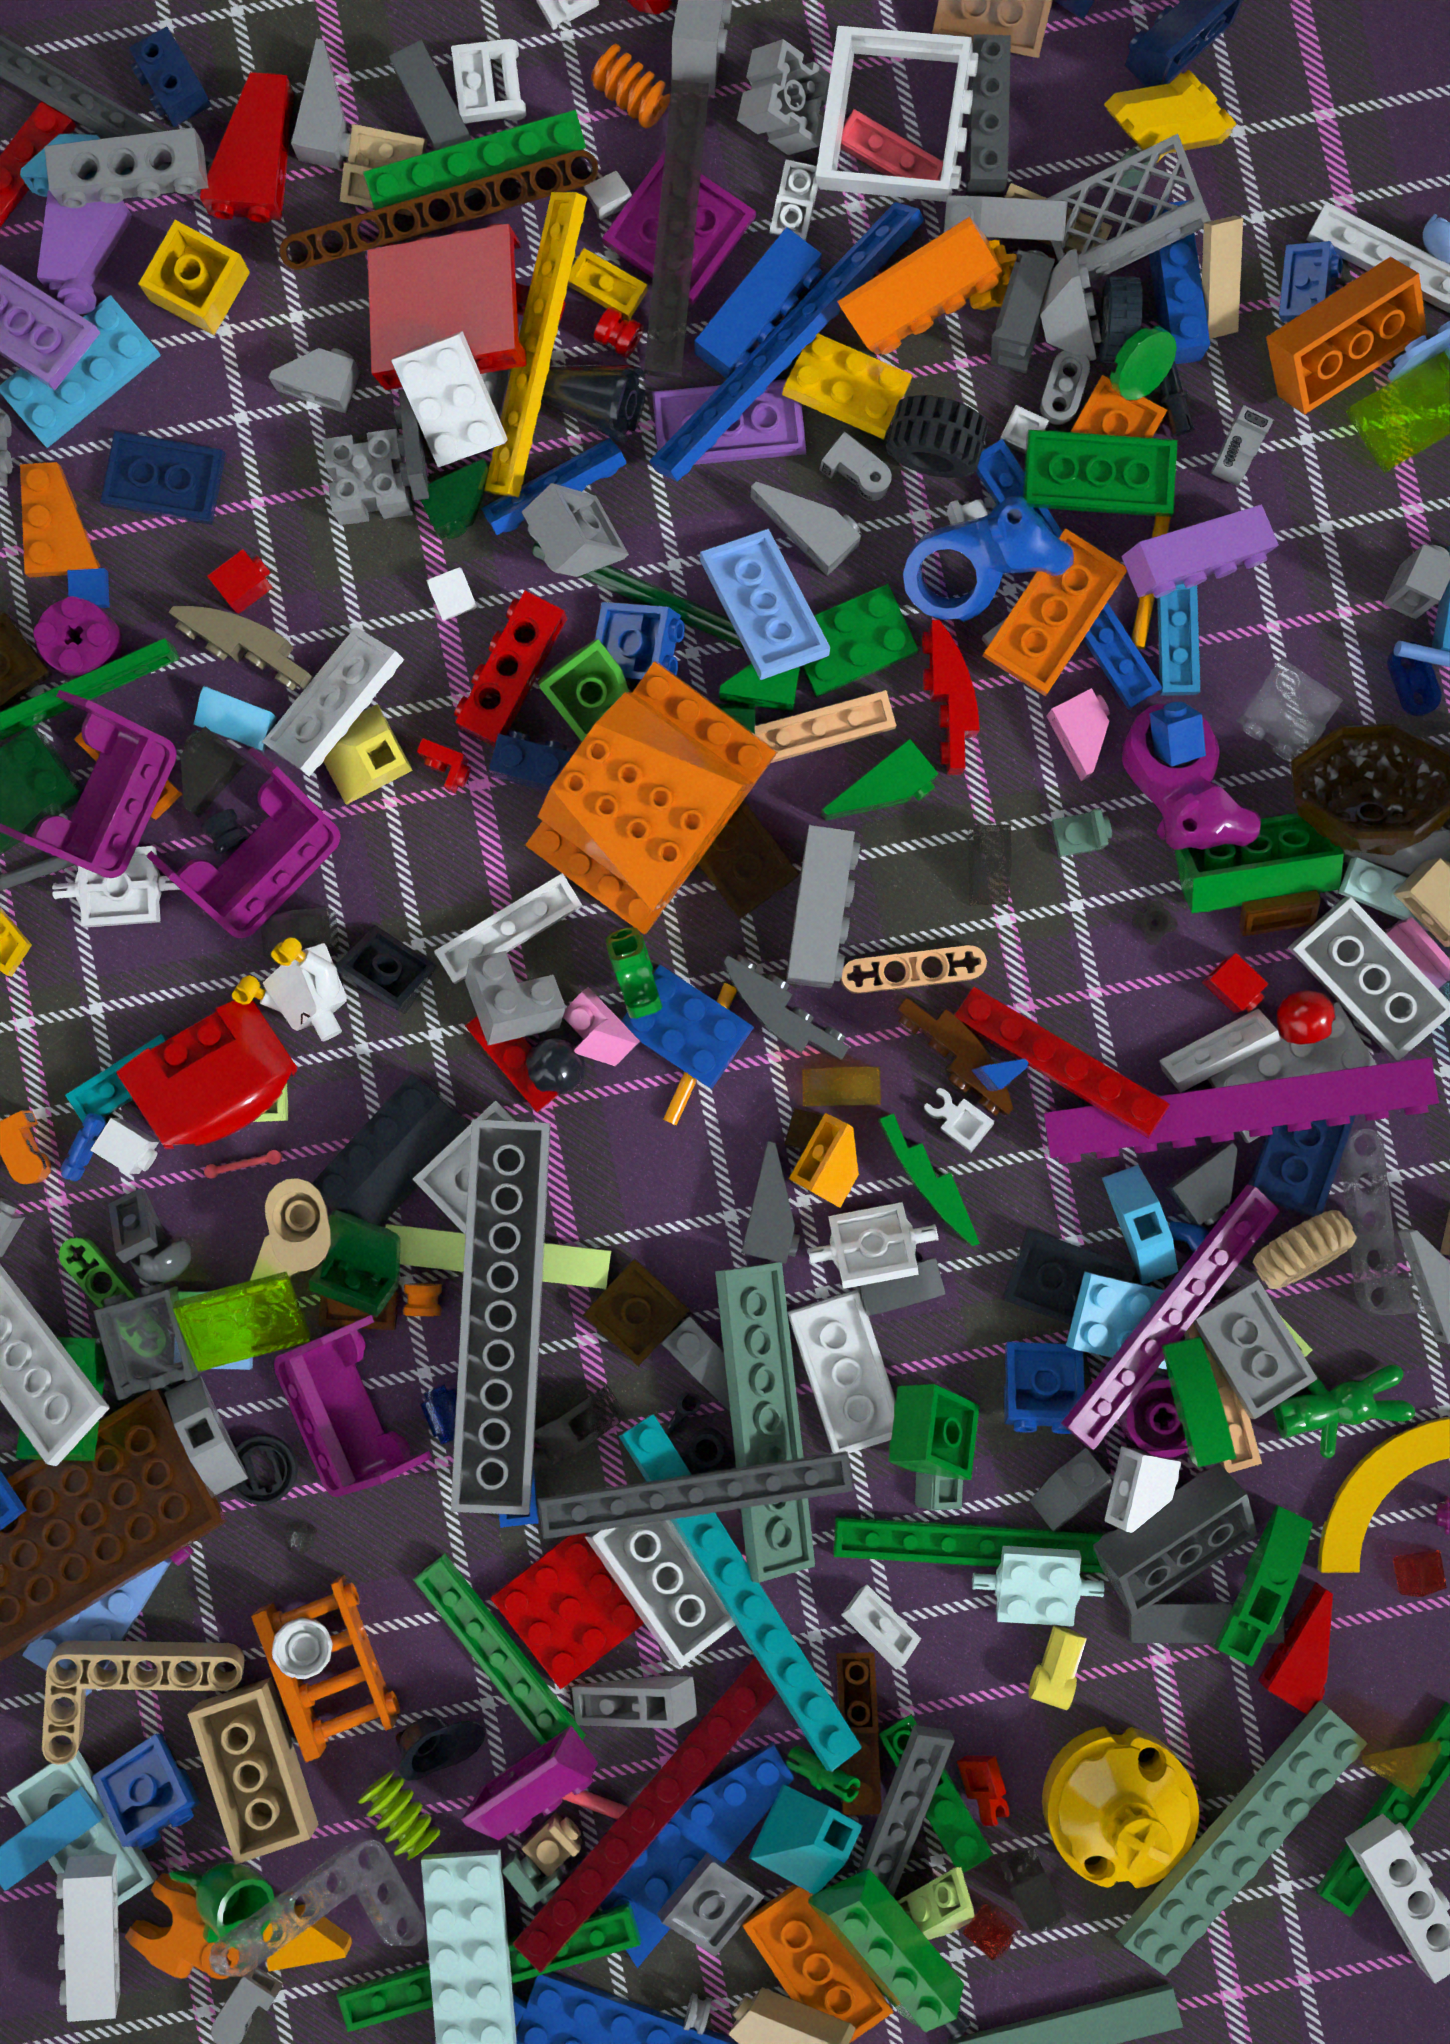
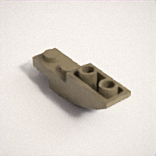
[169,606,313,691]

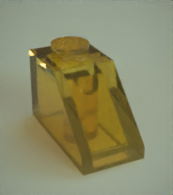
[802,1066,881,1107]

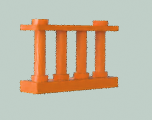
[251,1574,400,1763]

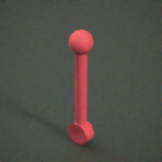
[204,1150,282,1179]

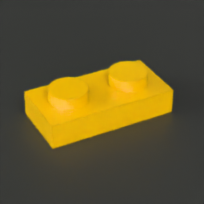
[567,248,648,321]

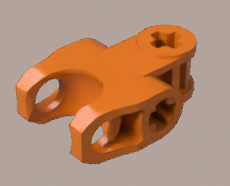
[125,1873,249,1979]

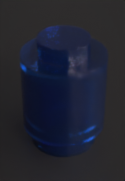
[419,1384,457,1444]

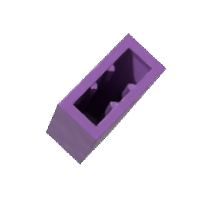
[37,191,132,297]

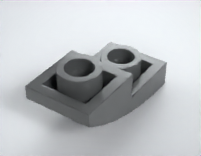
[859,1258,946,1316]

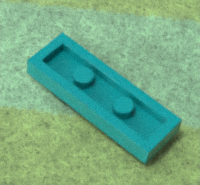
[65,1034,168,1123]

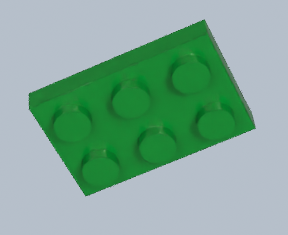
[802,584,919,698]

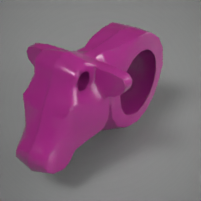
[1122,704,1261,850]

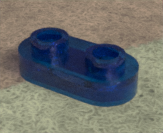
[1387,642,1442,717]

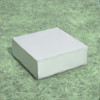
[999,405,1049,454]

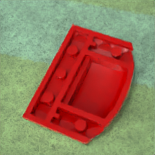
[116,1000,298,1149]

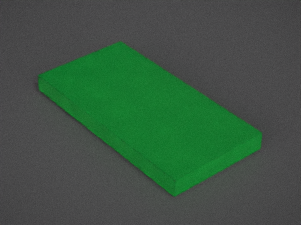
[1023,430,1178,517]

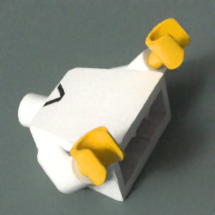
[232,938,347,1041]

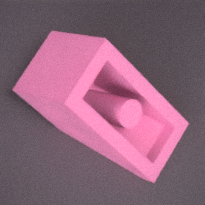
[1046,688,1110,781]

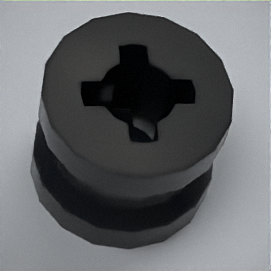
[201,809,249,854]

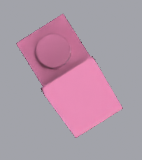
[563,987,640,1066]

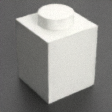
[91,1118,159,1174]

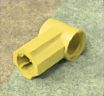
[1028,1625,1087,1710]

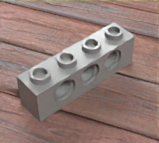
[44,128,208,208]

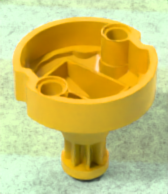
[1042,1726,1199,1889]

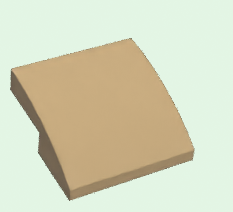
[340,124,427,216]

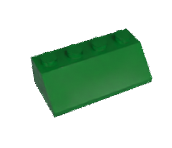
[1175,813,1344,914]
[808,1868,964,2032]

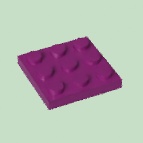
[602,150,756,305]

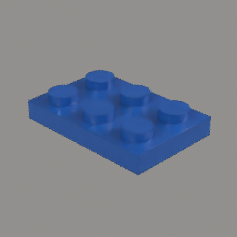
[621,965,754,1090]

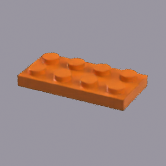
[983,528,1127,696]
[742,1884,894,2043]

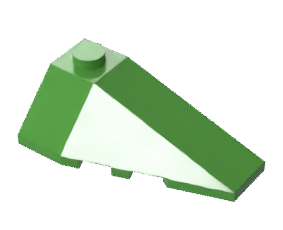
[538,639,629,741]

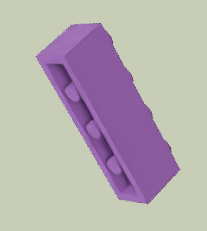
[1122,504,1279,598]

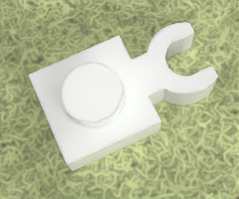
[924,1088,994,1153]

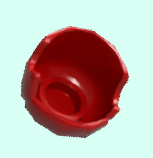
[1277,990,1336,1045]

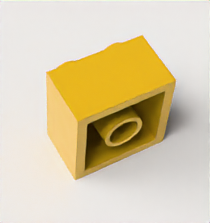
[138,220,250,335]

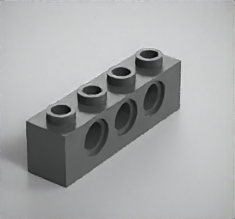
[966,34,1011,198]

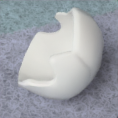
[272,1617,333,1679]

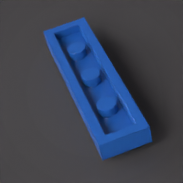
[481,438,627,535]

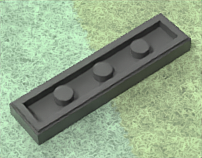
[1129,1602,1284,1643]

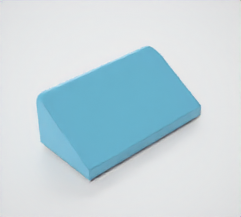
[194,686,277,752]

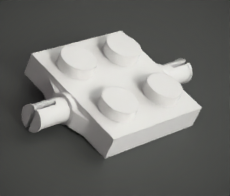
[52,846,181,927]
[808,1202,938,1289]

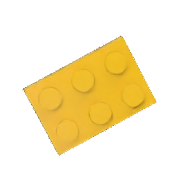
[782,334,913,439]

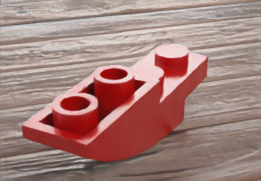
[922,620,980,775]

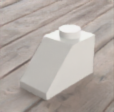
[1104,1446,1181,1532]

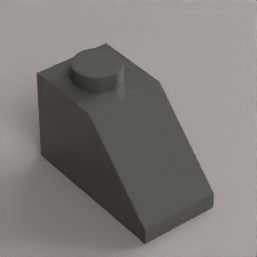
[1165,1143,1238,1226]
[1029,1448,1113,1532]

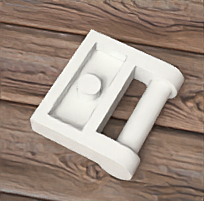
[451,39,526,123]

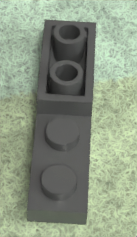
[724,954,849,1061]

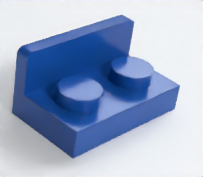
[1279,241,1343,322]

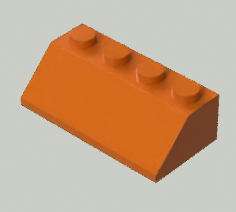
[837,217,1005,355]

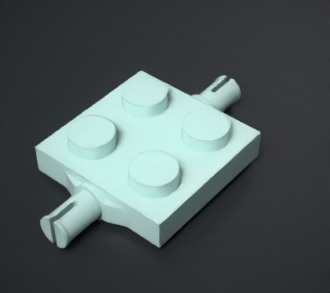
[972,1546,1104,1626]

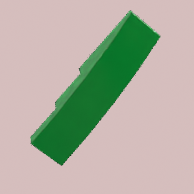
[877,1113,980,1246]

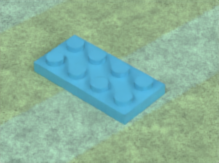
[0,295,161,448]

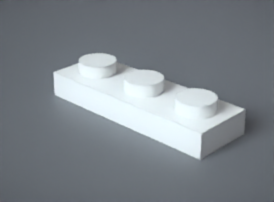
[1159,1009,1280,1093]

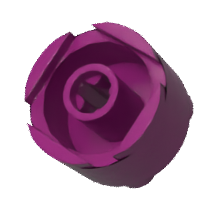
[33,596,123,679]
[1119,1375,1188,1458]

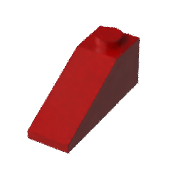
[1258,1582,1333,1714]

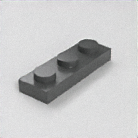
[394,389,429,501]

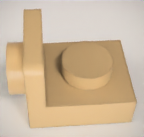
[521,1812,582,1877]

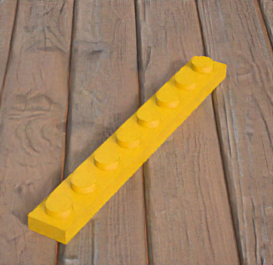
[484,192,587,498]

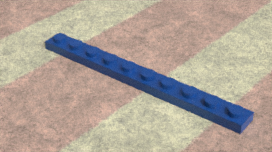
[649,202,925,482]

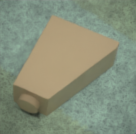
[728,1987,856,2044]

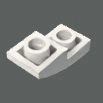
[770,160,818,241]

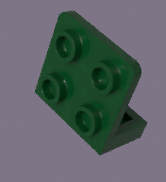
[309,1210,401,1317]

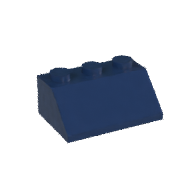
[1125,0,1243,88]

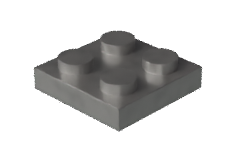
[657,1853,765,1957]

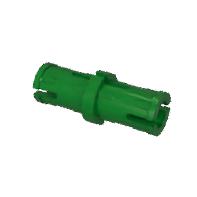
[786,1745,860,1803]

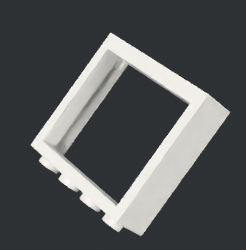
[816,26,978,202]

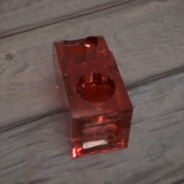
[962,1904,1024,1961]

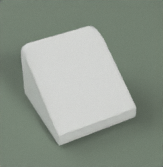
[584,171,632,220]
[427,567,477,621]

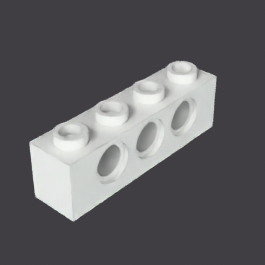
[1345,1814,1450,1984]

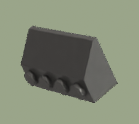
[1093,1463,1257,1618]

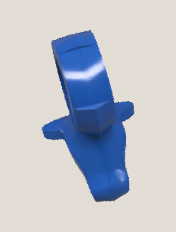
[903,496,1074,622]

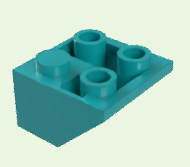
[748,1784,862,1895]

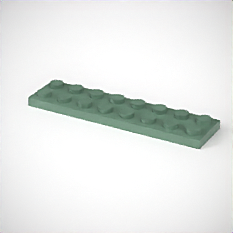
[715,1262,815,1583]
[1115,1700,1368,1976]

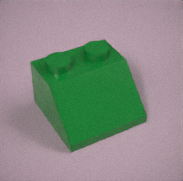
[888,1384,980,1480]

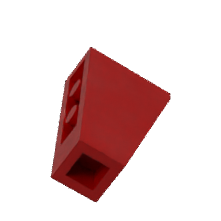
[200,72,294,223]

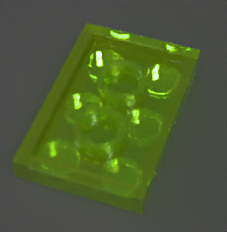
[1346,352,1450,474]
[173,1271,310,1372]

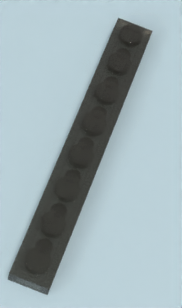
[644,80,709,379]

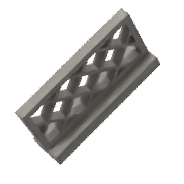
[1045,134,1211,282]

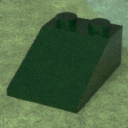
[0,727,83,855]

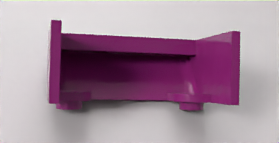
[0,690,176,878]
[146,747,340,938]
[274,1315,432,1497]

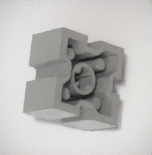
[737,39,831,155]
[322,429,413,525]

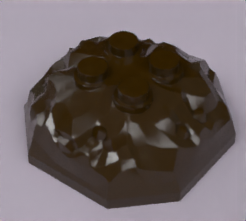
[1290,724,1450,856]

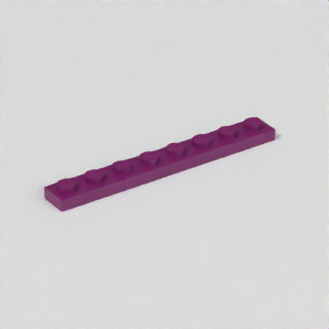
[1061,1185,1280,1450]

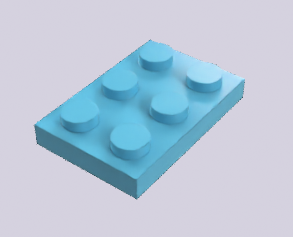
[1066,1272,1167,1370]

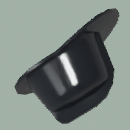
[396,1716,485,1781]

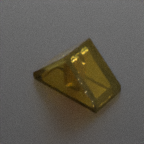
[1361,1740,1442,1797]

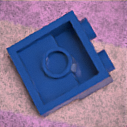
[595,602,685,685]
[1004,1342,1085,1434]
[92,1733,201,1850]

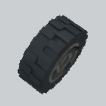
[1099,276,1143,363]

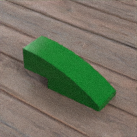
[1162,1337,1236,1467]

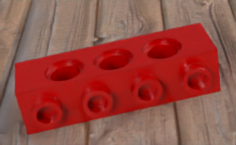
[454,590,567,747]

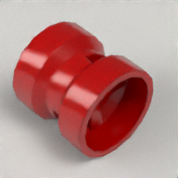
[593,306,644,358]

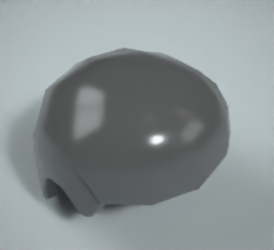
[129,1237,191,1284]

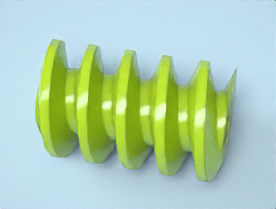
[357,1770,440,1860]

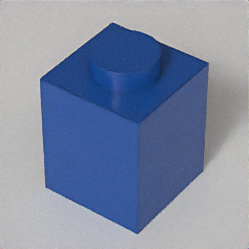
[1150,702,1206,767]

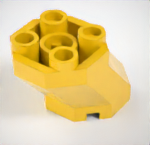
[1103,69,1237,163]

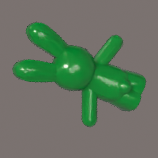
[1272,1365,1415,1458]

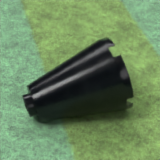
[542,365,646,442]

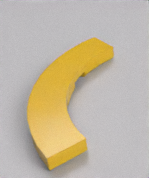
[1318,1417,1450,1573]

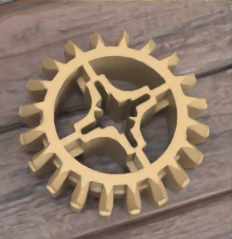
[1253,1210,1357,1289]

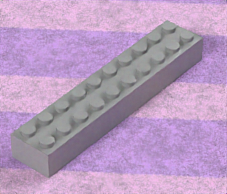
[451,1119,551,1515]

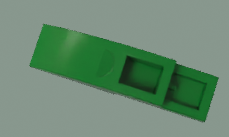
[1214,1505,1313,1667]
[878,1714,993,1873]

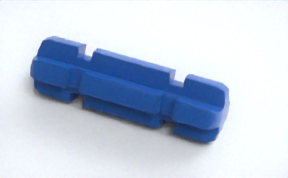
[61,1112,107,1181]

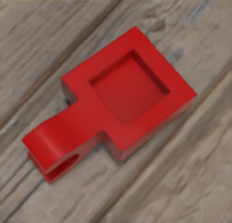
[957,1755,1010,1826]

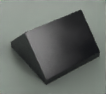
[336,925,437,1014]

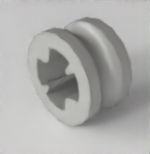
[683,1993,712,2035]

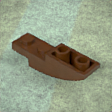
[895,998,1013,1116]
[836,1652,882,1815]

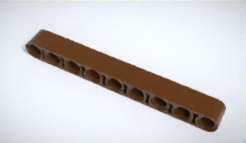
[279,150,598,270]

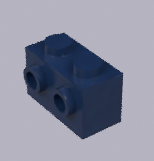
[128,26,212,127]
[489,731,573,792]

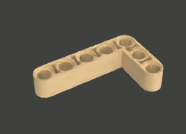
[42,1640,245,1765]

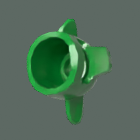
[169,1862,275,1950]

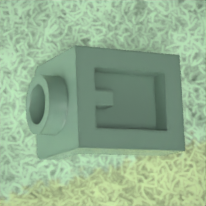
[1051,808,1112,858]
[501,1849,563,1908]

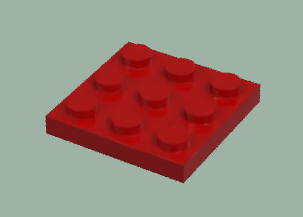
[490,1532,644,1690]

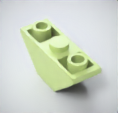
[897,1867,976,1940]

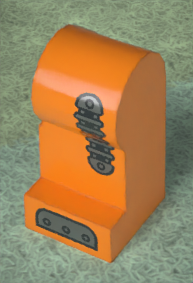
[0,1111,51,1184]

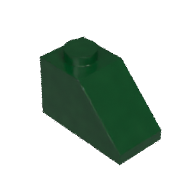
[421,458,489,540]

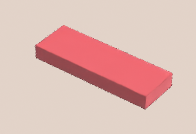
[840,109,943,201]

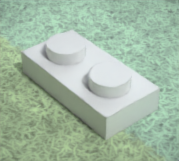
[841,1585,921,1670]

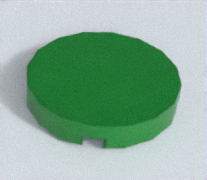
[1110,326,1177,400]

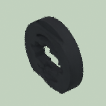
[232,1434,298,1505]

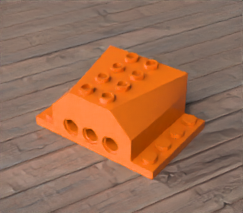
[525,661,778,935]

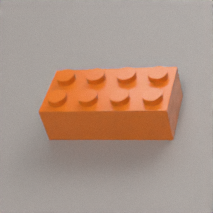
[1266,256,1427,415]

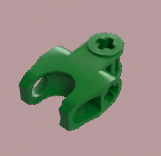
[605,927,662,1019]

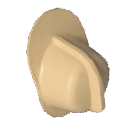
[265,1178,331,1271]

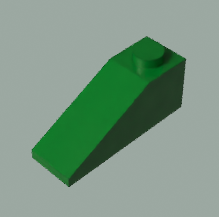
[821,739,939,821]

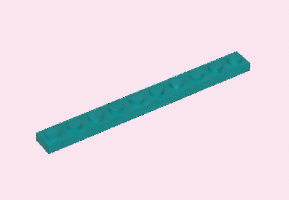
[619,1414,862,1771]

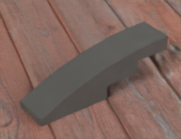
[388,40,483,202]

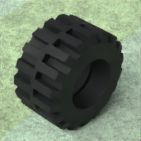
[886,395,988,478]

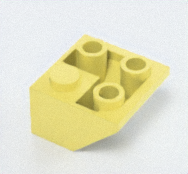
[323,704,413,805]

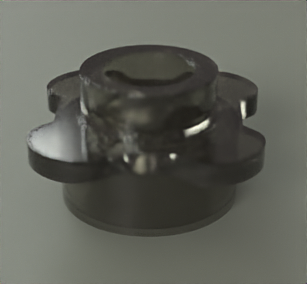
[1132,900,1177,945]

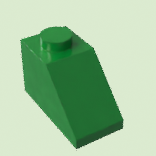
[719,663,800,712]

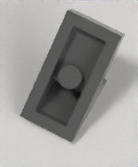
[108,1188,167,1263]

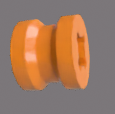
[403,1283,442,1316]

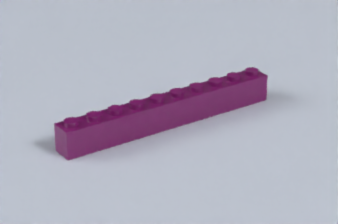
[1043,1057,1439,1164]

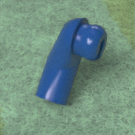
[1169,1221,1209,1253]

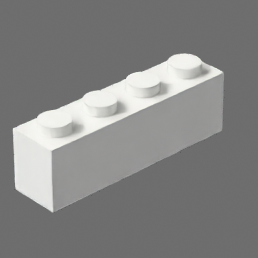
[56,1854,120,2022]

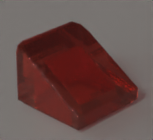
[1393,1550,1447,1597]

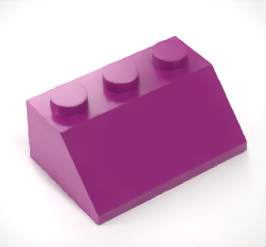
[461,1726,598,1840]

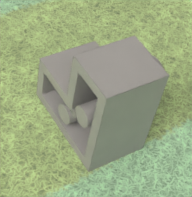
[465,951,566,1045]

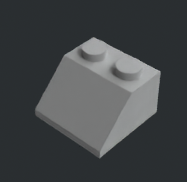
[522,483,629,577]

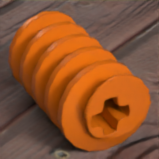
[591,43,671,128]

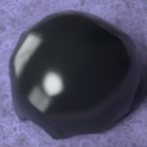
[526,1037,586,1095]

